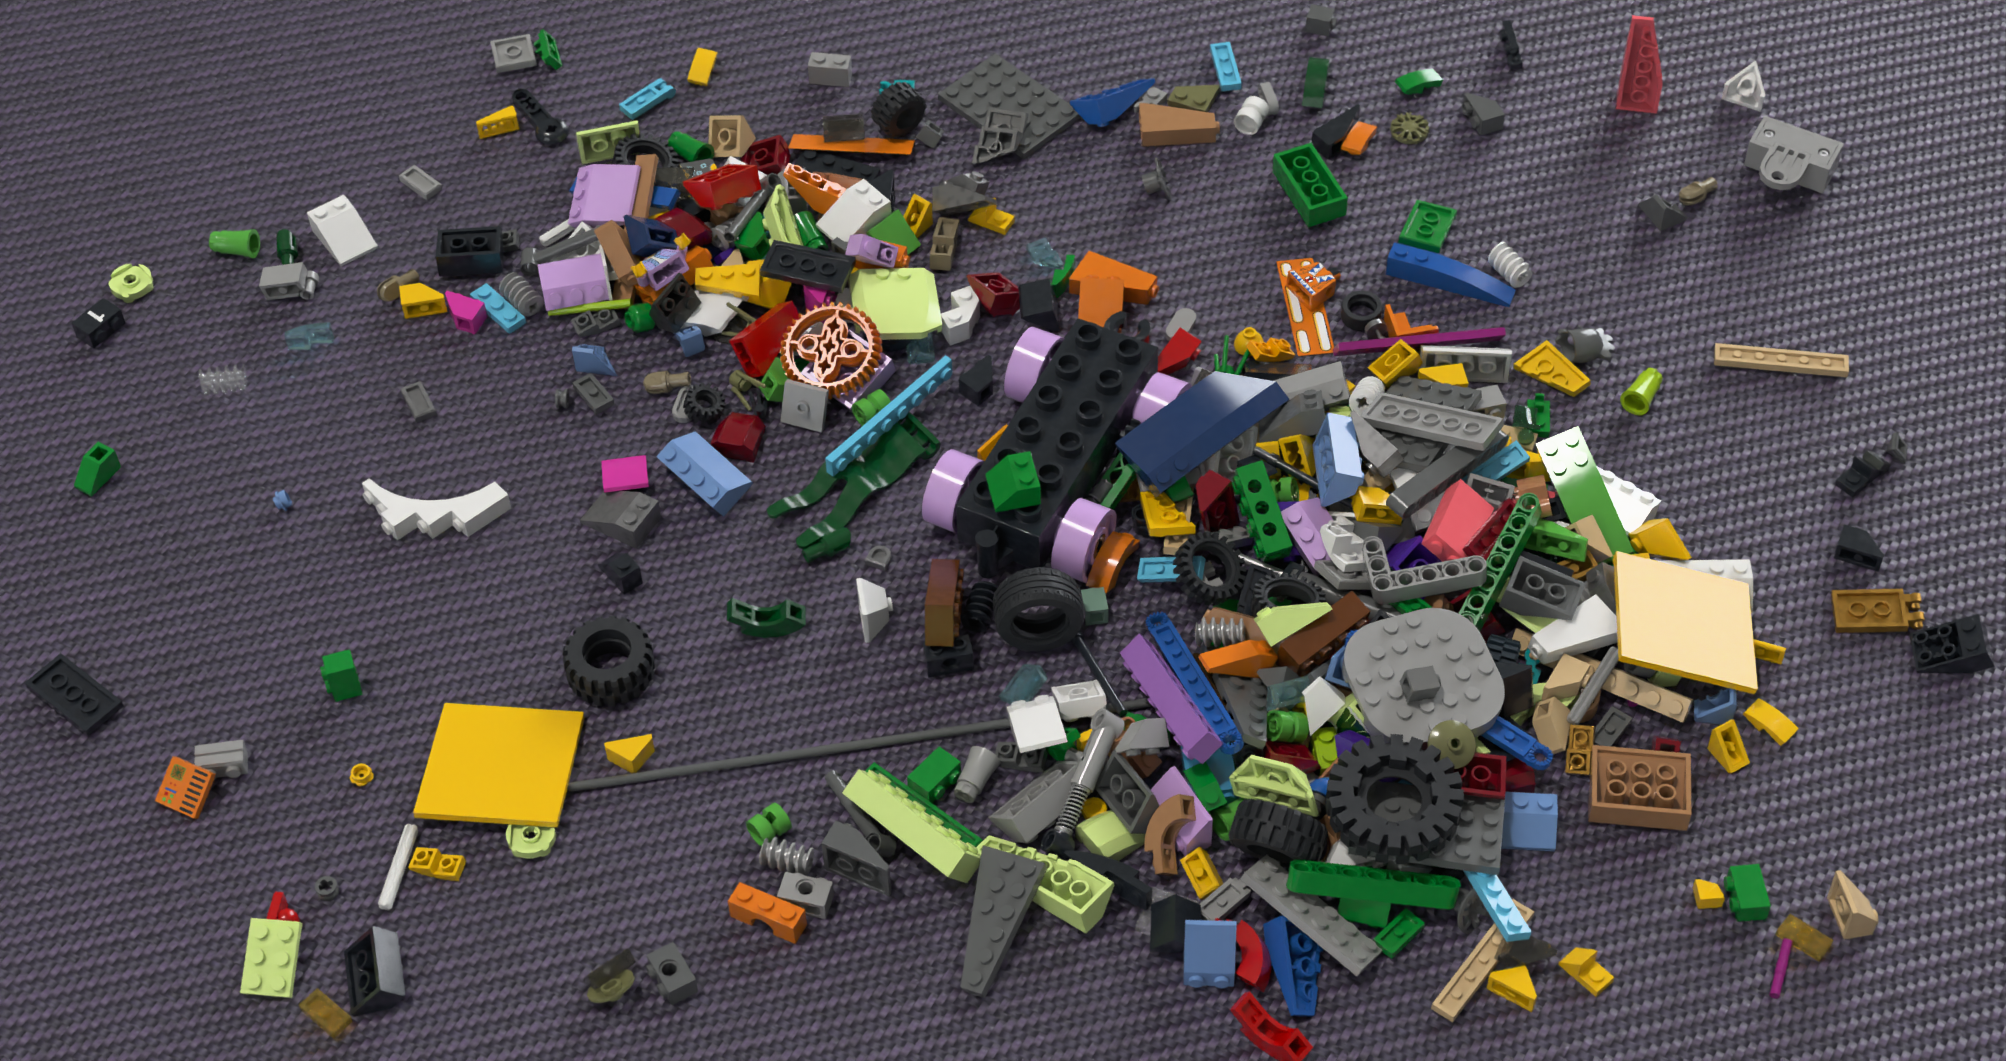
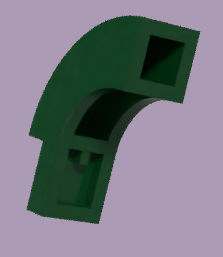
[1302,57,1330,108]
[727,598,806,638]

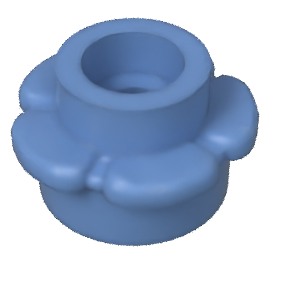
[273,490,293,511]

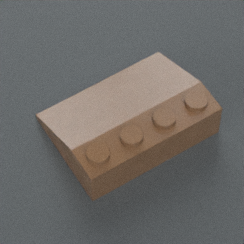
[1588,745,1691,831]

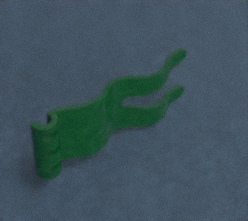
[767,412,941,549]

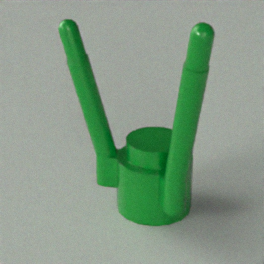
[1214,335,1250,375]

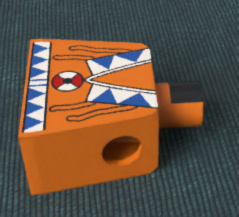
[1286,262,1341,311]

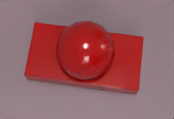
[266,891,299,922]

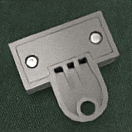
[1744,116,1844,193]

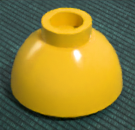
[1234,327,1264,356]

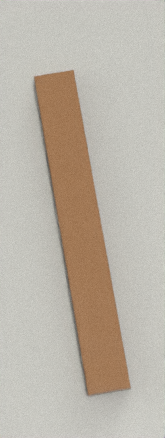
[612,154,658,309]

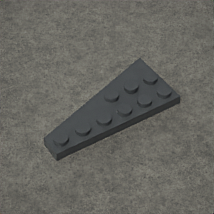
[1200,642,1268,749]
[960,845,1048,998]

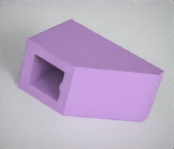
[845,234,899,268]

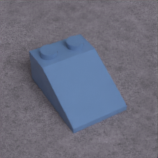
[1183,920,1236,988]

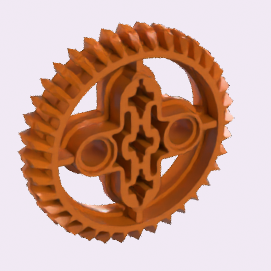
[780,301,883,400]

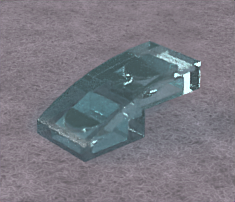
[284,322,334,350]

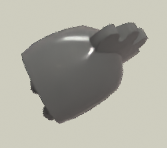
[1555,325,1615,364]

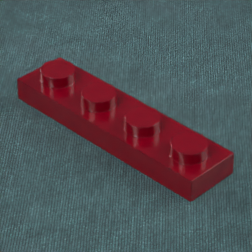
[1462,497,1515,560]

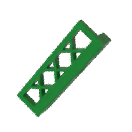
[1094,452,1137,510]

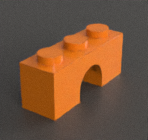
[728,882,807,944]

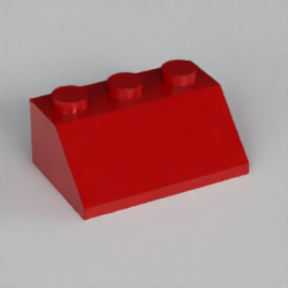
[683,164,762,210]

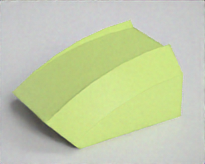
[1075,810,1146,861]

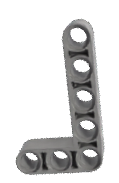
[1362,536,1487,604]

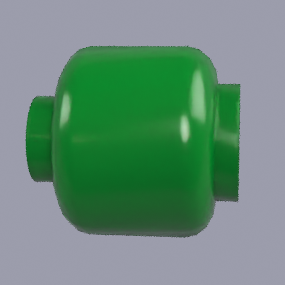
[625,303,656,332]

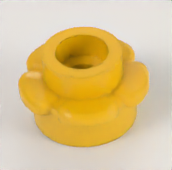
[350,764,374,786]

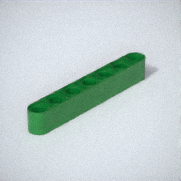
[1459,493,1542,632]
[1286,860,1461,909]

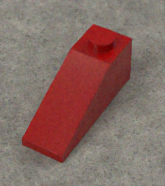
[1158,327,1202,375]

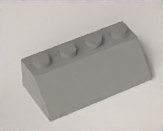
[1274,361,1350,411]
[989,761,1090,843]

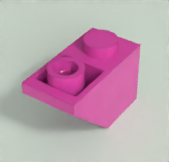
[445,291,488,334]

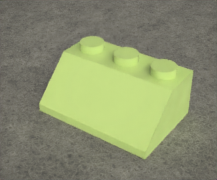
[575,121,640,164]

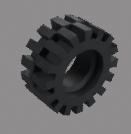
[683,383,725,425]

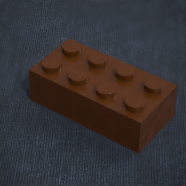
[925,559,964,646]
[1275,591,1371,679]

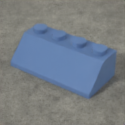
[1312,412,1364,507]
[656,432,753,517]
[1501,792,1558,852]

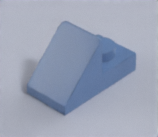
[674,325,705,357]

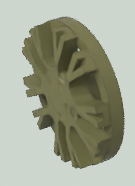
[1390,112,1429,144]

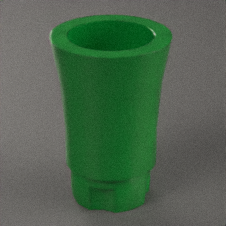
[668,131,714,162]
[794,211,828,251]

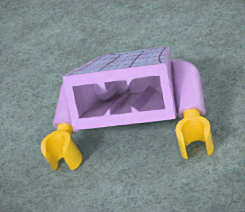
[630,233,691,291]

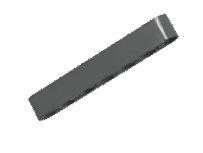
[1386,430,1509,519]

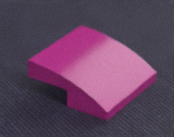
[602,455,649,493]

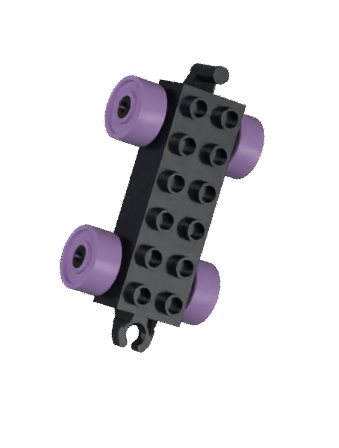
[922,311,1192,583]

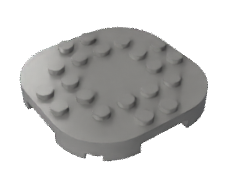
[1342,608,1505,750]

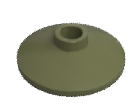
[1427,720,1476,769]
[587,969,635,1003]

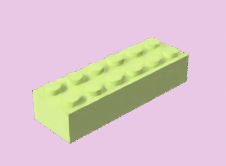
[842,769,981,883]

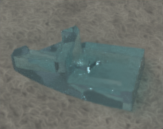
[1026,237,1064,268]

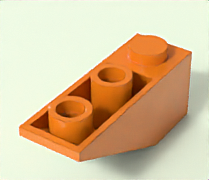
[783,163,846,214]

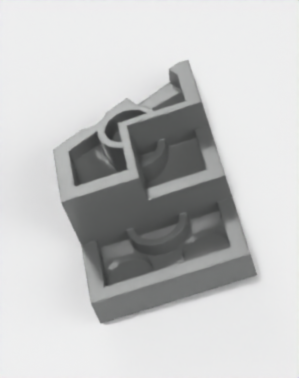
[972,107,1029,165]

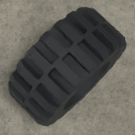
[563,616,655,706]
[1228,799,1328,868]

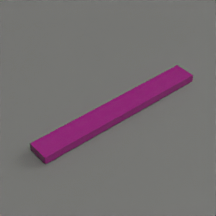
[1333,327,1506,357]

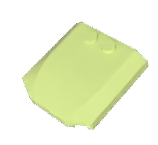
[848,268,942,340]

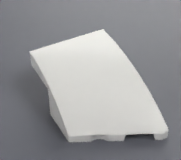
[680,290,749,336]
[1320,515,1366,573]

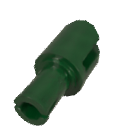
[276,229,298,265]
[802,527,851,563]

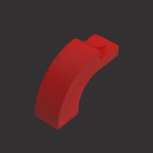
[1215,918,1271,992]
[1230,992,1313,1061]

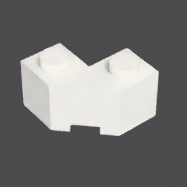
[941,286,980,346]

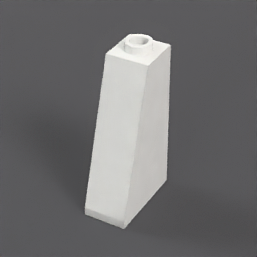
[1528,594,1618,664]

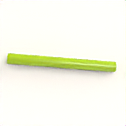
[548,298,632,316]

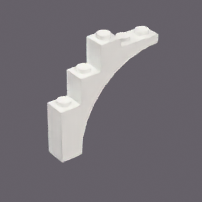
[362,479,511,540]

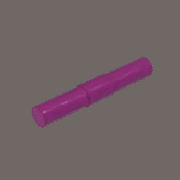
[1769,938,1793,999]

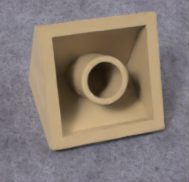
[708,115,756,157]

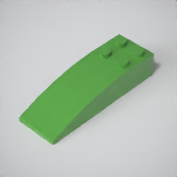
[1536,426,1634,564]

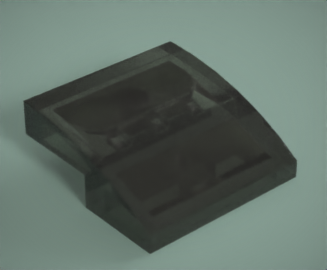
[822,113,865,142]

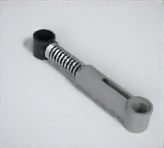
[1041,708,1124,860]

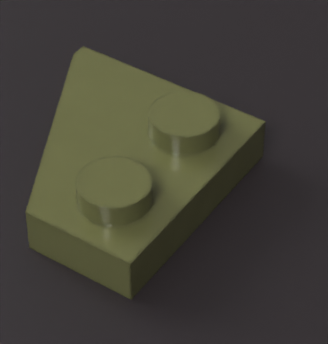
[1167,85,1220,112]

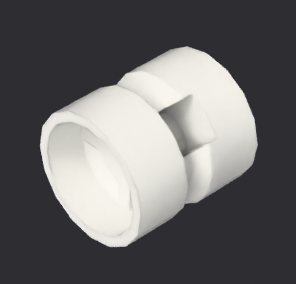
[1234,96,1269,135]

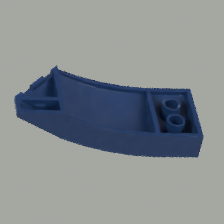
[1115,371,1289,498]

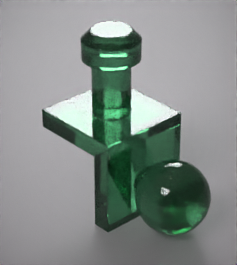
[1512,405,1541,446]

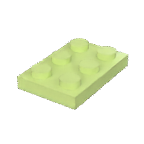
[240,918,302,998]

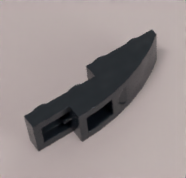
[1063,850,1153,911]

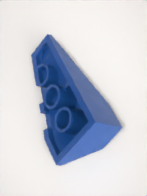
[1070,79,1156,127]
[1263,916,1323,1017]

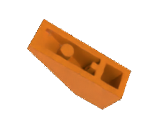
[1198,640,1278,678]

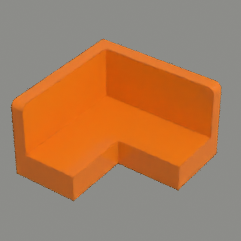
[1384,304,1439,350]

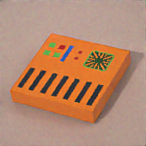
[155,756,216,819]

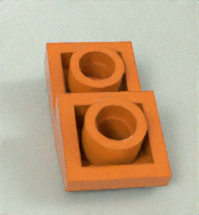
[1341,121,1377,155]

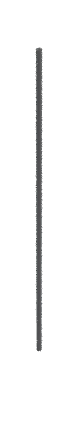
[568,698,1153,792]

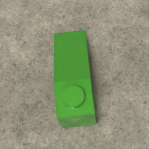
[1520,518,1588,562]

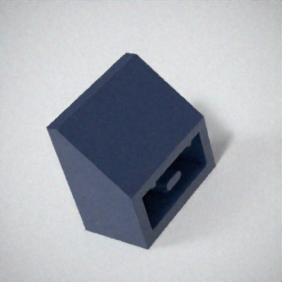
[623,215,678,257]

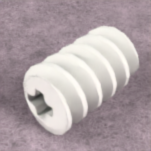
[1488,242,1533,288]
[1349,376,1385,416]

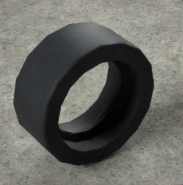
[1341,290,1383,331]

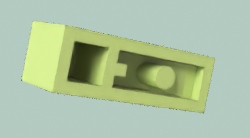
[1254,602,1332,646]

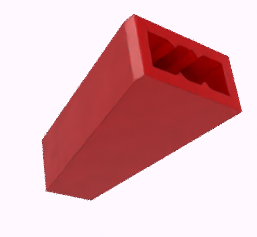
[729,301,799,378]

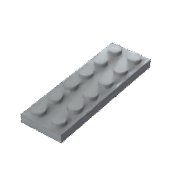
[1361,392,1504,451]
[1240,855,1383,976]

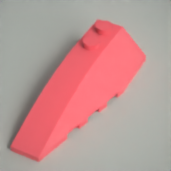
[1616,15,1663,114]

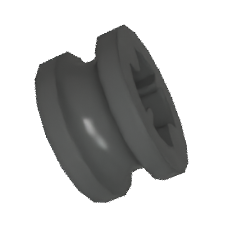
[555,389,569,408]
[315,876,339,901]

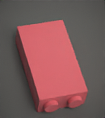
[1421,479,1494,562]

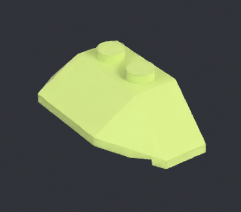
[762,184,804,246]
[1229,755,1319,817]

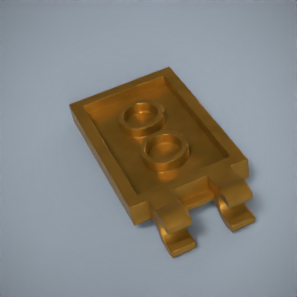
[1831,589,1925,633]

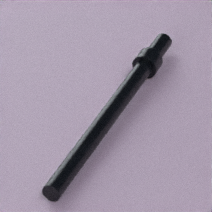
[1253,446,1353,510]
[1070,630,1127,717]

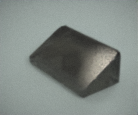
[583,948,636,990]

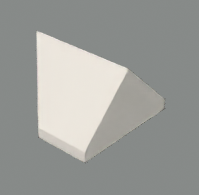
[1722,61,1765,112]
[1302,676,1346,736]

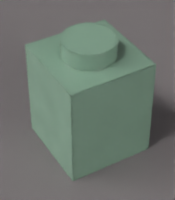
[1081,587,1108,626]

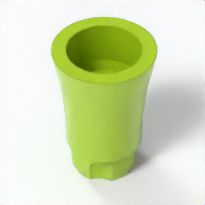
[1620,368,1663,416]

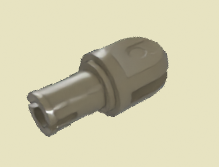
[1679,177,1718,205]
[377,269,420,302]
[643,371,692,394]

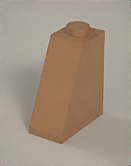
[594,220,641,287]

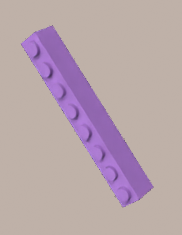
[1120,633,1223,764]

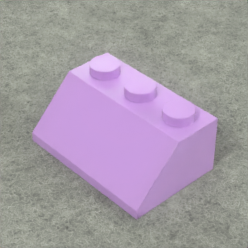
[538,253,609,311]
[1281,497,1333,576]
[1151,766,1213,856]

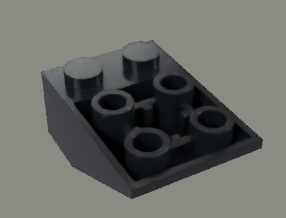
[1909,614,1995,673]

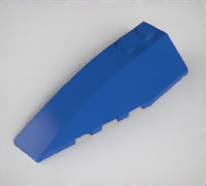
[1386,243,1516,307]

